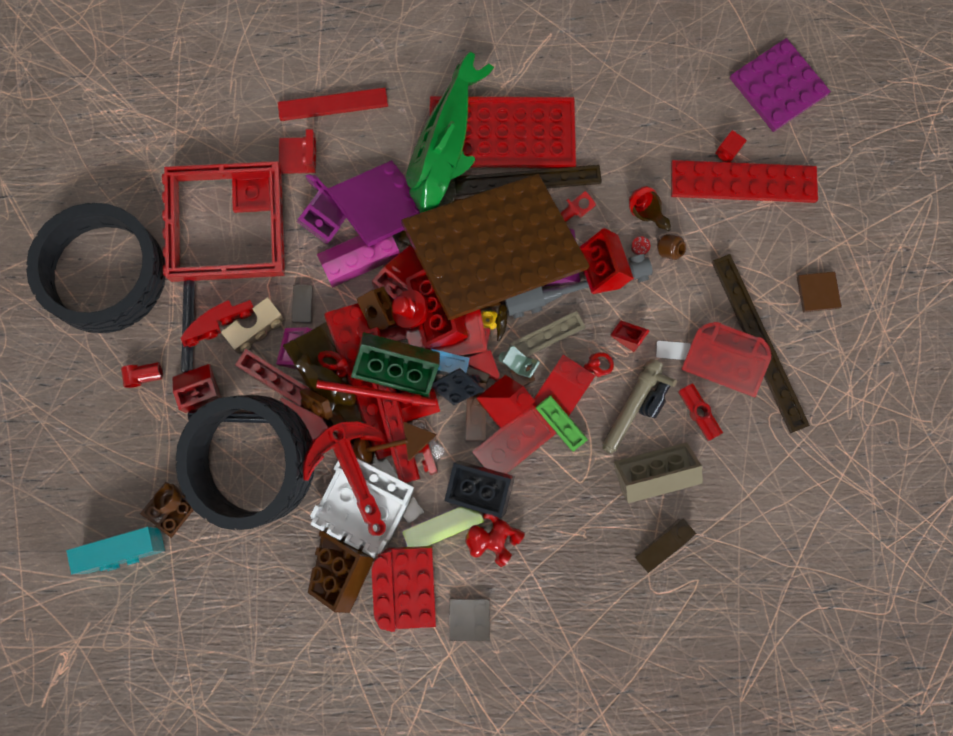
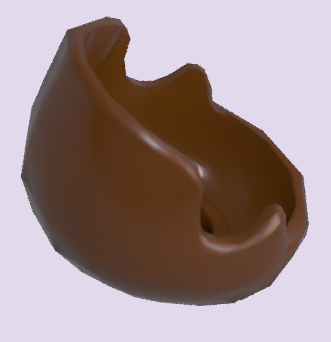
[152,483,182,514]

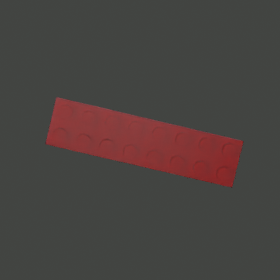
[671,160,818,203]
[324,303,392,460]

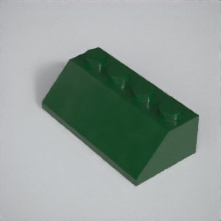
[351,332,440,397]

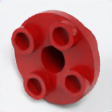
[392,290,428,329]

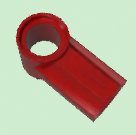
[121,362,163,388]

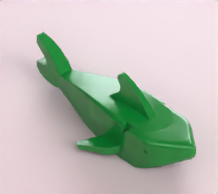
[406,52,494,213]

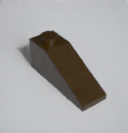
[635,518,697,573]

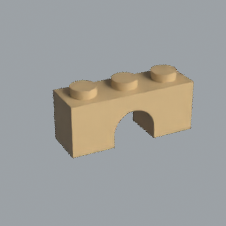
[221,297,284,354]

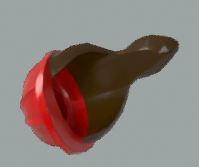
[629,186,671,231]

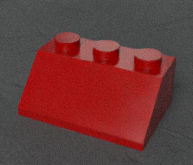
[580,228,634,294]

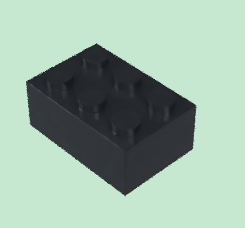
[444,460,515,518]

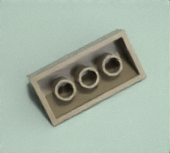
[614,442,703,503]

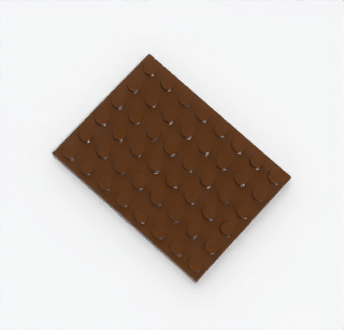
[401,174,589,320]

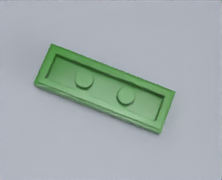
[535,395,588,452]

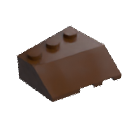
[308,530,375,613]

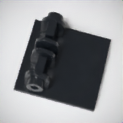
[432,368,484,405]

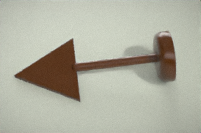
[353,422,437,464]

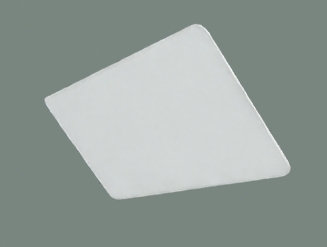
[656,341,691,360]

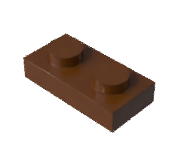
[299,388,333,420]

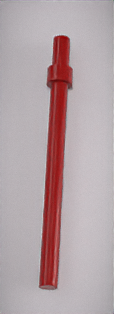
[316,380,436,407]

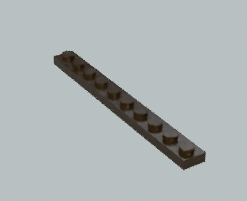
[711,254,810,433]

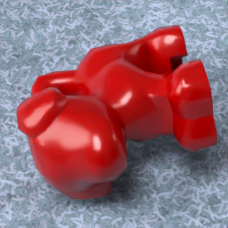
[465,513,525,567]

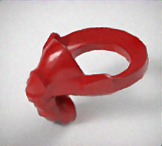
[318,351,350,377]
[583,352,614,377]

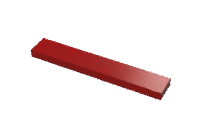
[277,87,388,121]

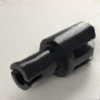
[639,382,671,419]

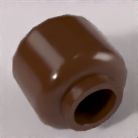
[657,234,686,260]

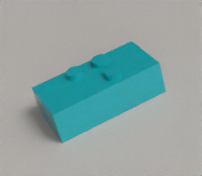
[66,527,165,575]

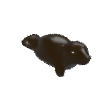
[295,353,356,410]

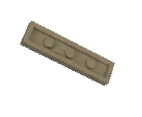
[509,311,586,357]

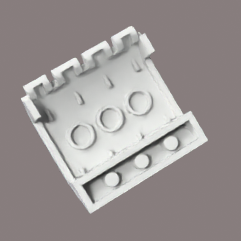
[310,458,414,558]

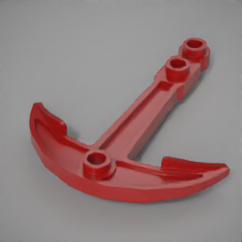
[303,421,389,536]

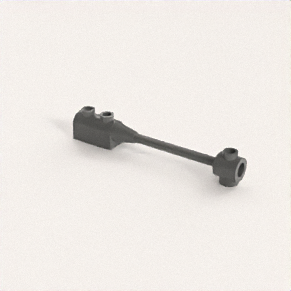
[503,254,653,319]

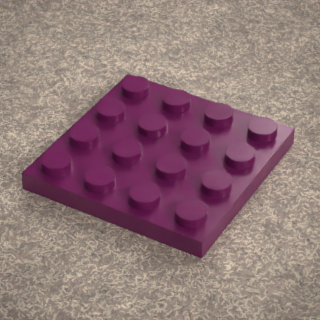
[730,38,831,132]

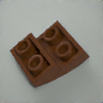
[140,481,193,538]

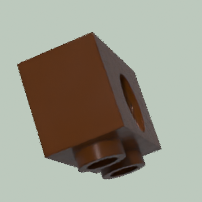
[357,286,396,331]

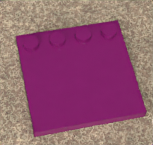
[328,160,420,247]

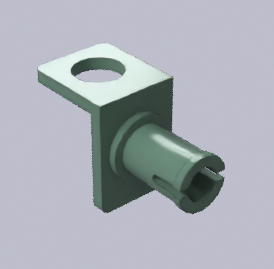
[499,345,540,378]

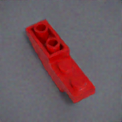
[180,300,254,347]

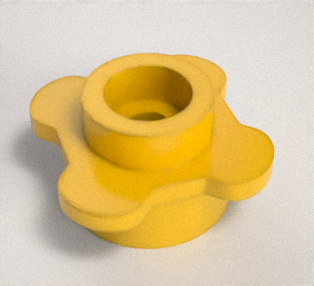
[481,311,497,330]

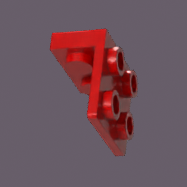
[279,129,316,174]

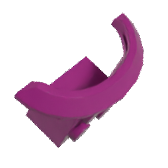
[296,174,346,244]

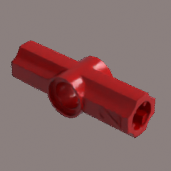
[678,383,723,441]

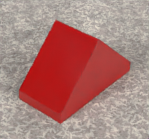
[610,320,650,352]
[468,350,500,382]

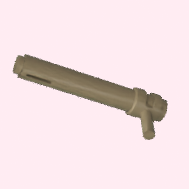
[602,359,677,454]

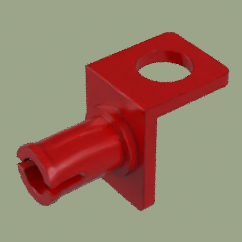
[560,191,596,222]

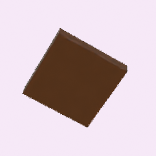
[797,272,842,313]

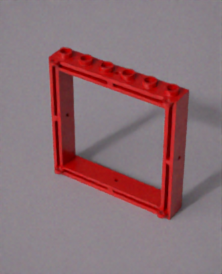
[162,161,285,282]

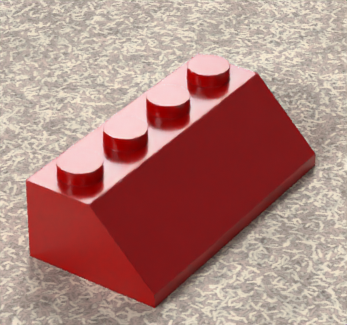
[406,269,469,348]

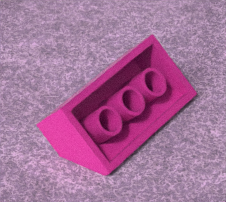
[317,236,400,288]

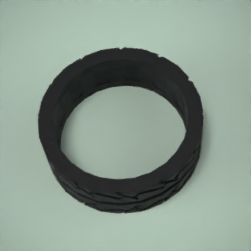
[26,203,166,333]
[176,395,314,530]

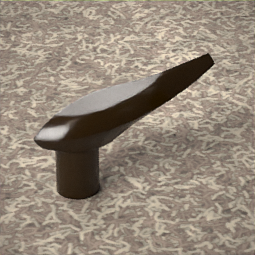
[496,305,507,342]

